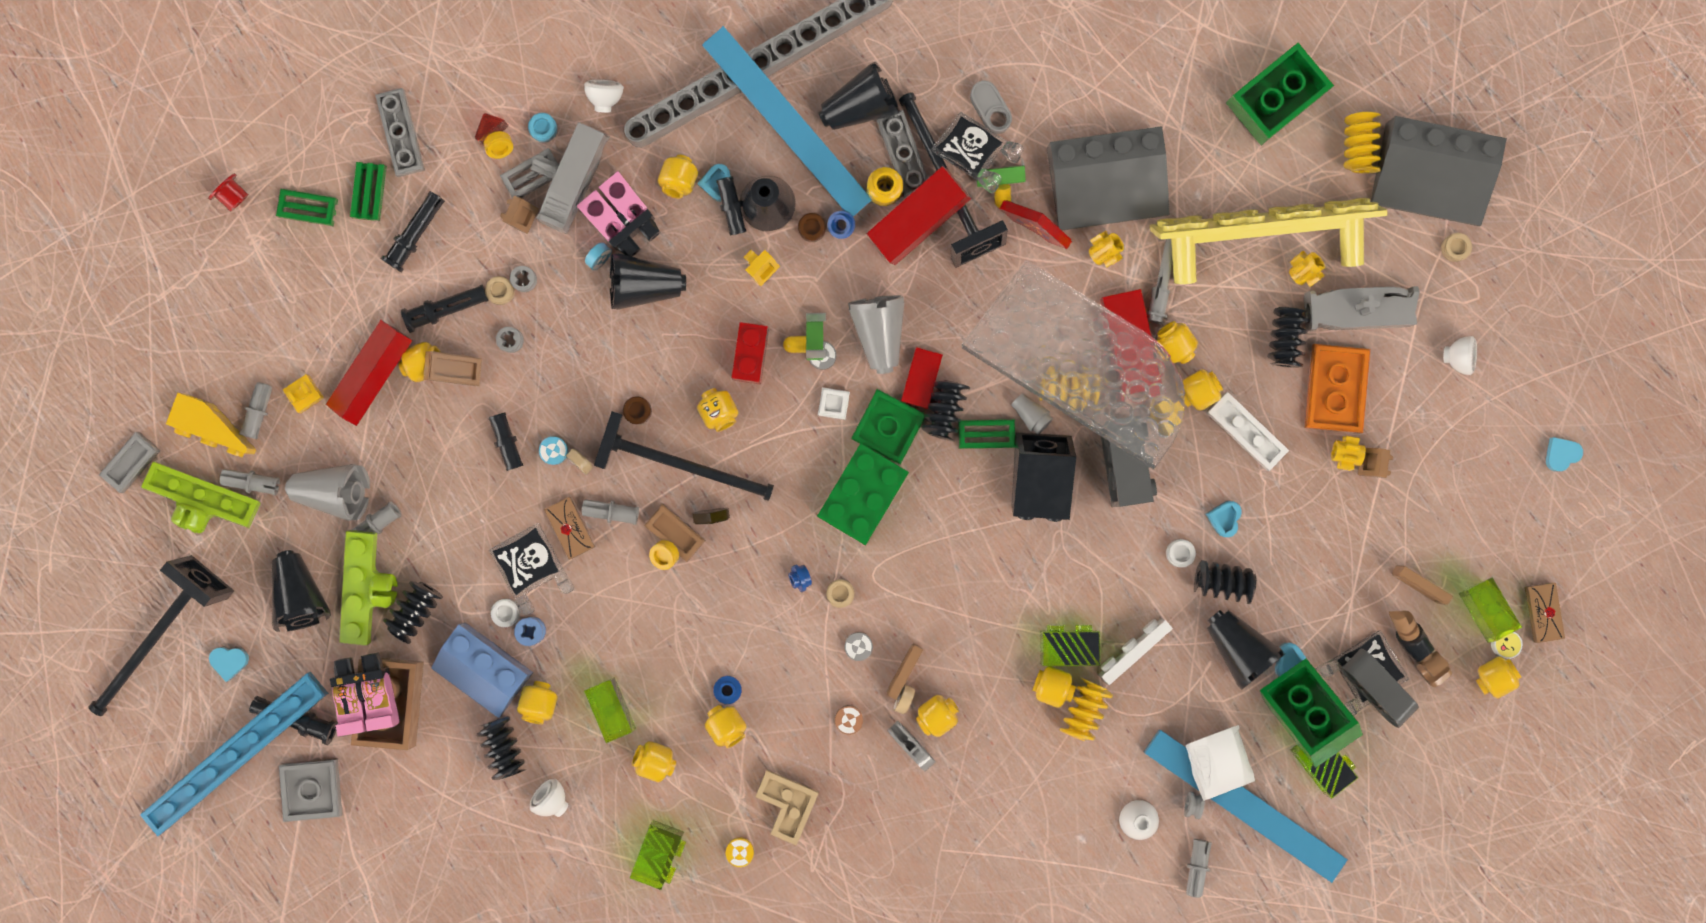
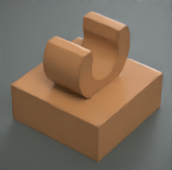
[500,196,539,234]
[1358,448,1393,478]

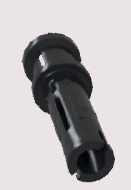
[380,191,445,273]
[401,284,489,333]
[249,696,338,746]

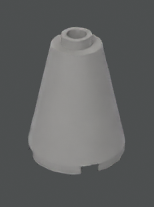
[848,295,905,374]
[285,464,370,521]

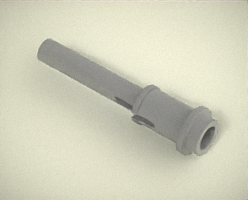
[1146,239,1173,324]

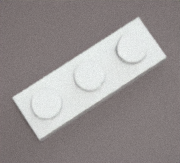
[1206,392,1289,471]
[1098,619,1173,685]

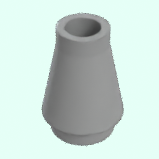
[1011,393,1053,435]

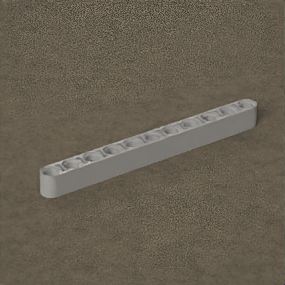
[624,0,893,148]

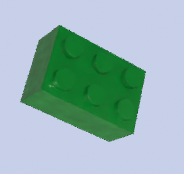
[1226,42,1334,146]
[817,443,909,546]
[1259,658,1363,768]

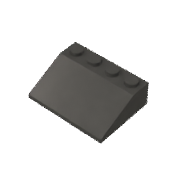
[1371,116,1507,227]
[1047,126,1170,231]

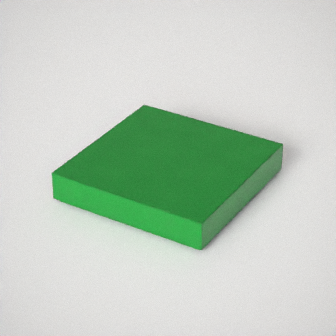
[851,389,926,465]

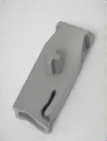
[531,122,610,234]
[1304,286,1420,331]

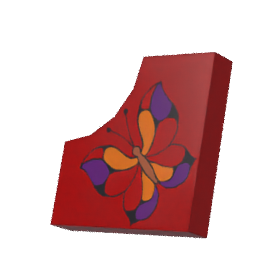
[999,200,1072,249]

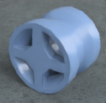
[514,617,546,646]

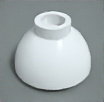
[584,80,624,113]
[1443,336,1477,375]
[530,779,568,817]
[1119,800,1159,840]

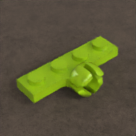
[141,462,261,533]
[339,530,398,646]

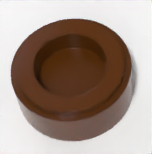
[798,213,826,242]
[623,396,652,425]

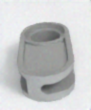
[970,80,1012,134]
[887,721,935,772]

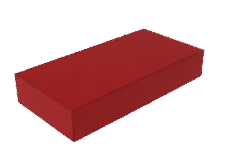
[901,347,943,409]

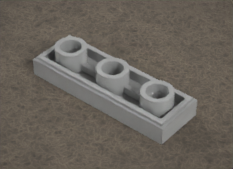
[375,88,425,177]
[877,110,928,199]

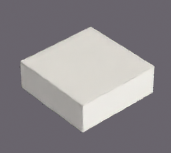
[818,387,850,420]

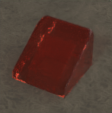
[474,113,509,146]

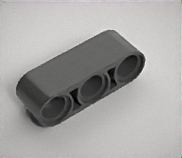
[1341,649,1419,728]

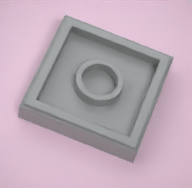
[279,759,342,822]

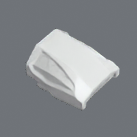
[1185,725,1255,801]

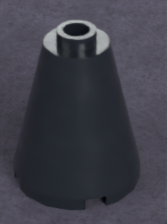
[818,62,900,130]
[740,176,796,232]
[610,253,686,310]
[272,550,331,632]
[1207,610,1285,690]

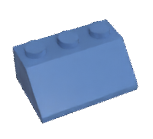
[431,623,533,718]

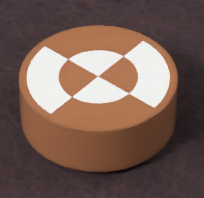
[835,705,863,735]

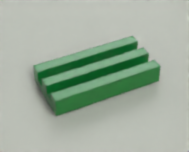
[350,162,387,221]
[276,189,338,227]
[958,420,1015,449]

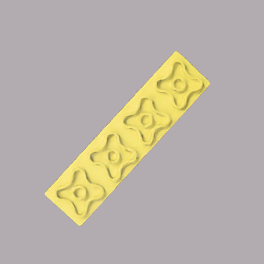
[1150,198,1388,284]

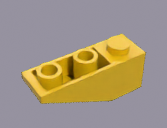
[166,392,256,457]

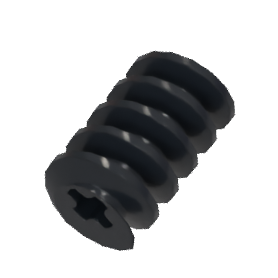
[1267,307,1309,368]
[921,380,970,442]
[1194,560,1257,604]
[383,581,443,644]
[477,716,526,780]

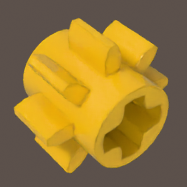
[1089,231,1124,268]
[1289,251,1325,287]
[1331,435,1366,471]

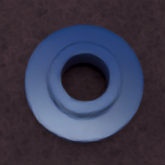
[827,210,856,239]
[788,564,812,592]
[713,676,742,704]

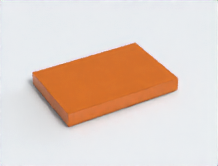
[1305,344,1371,433]

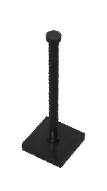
[899,92,1008,268]
[594,411,774,501]
[88,555,234,716]

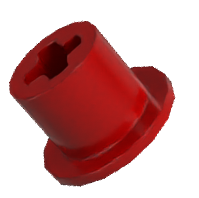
[208,173,249,212]

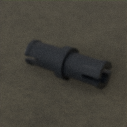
[716,176,747,236]
[488,412,524,471]

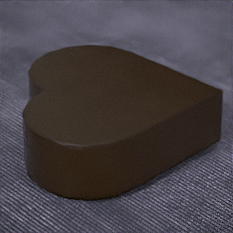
[692,508,730,525]

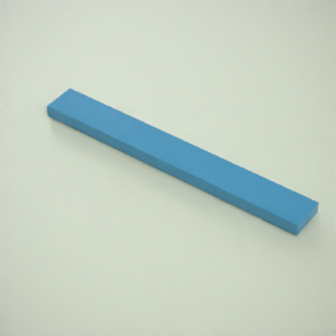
[702,26,872,216]
[140,672,329,837]
[1144,729,1348,883]

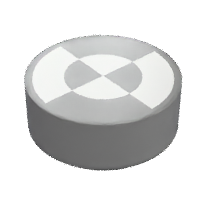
[809,341,837,370]
[845,632,873,661]

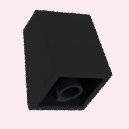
[1011,432,1077,522]

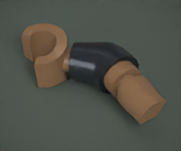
[1389,610,1452,687]

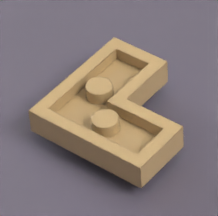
[756,769,819,846]

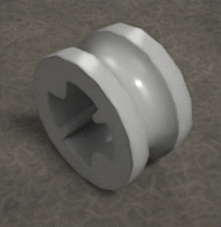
[510,266,537,292]
[496,327,524,353]
[1184,792,1205,820]

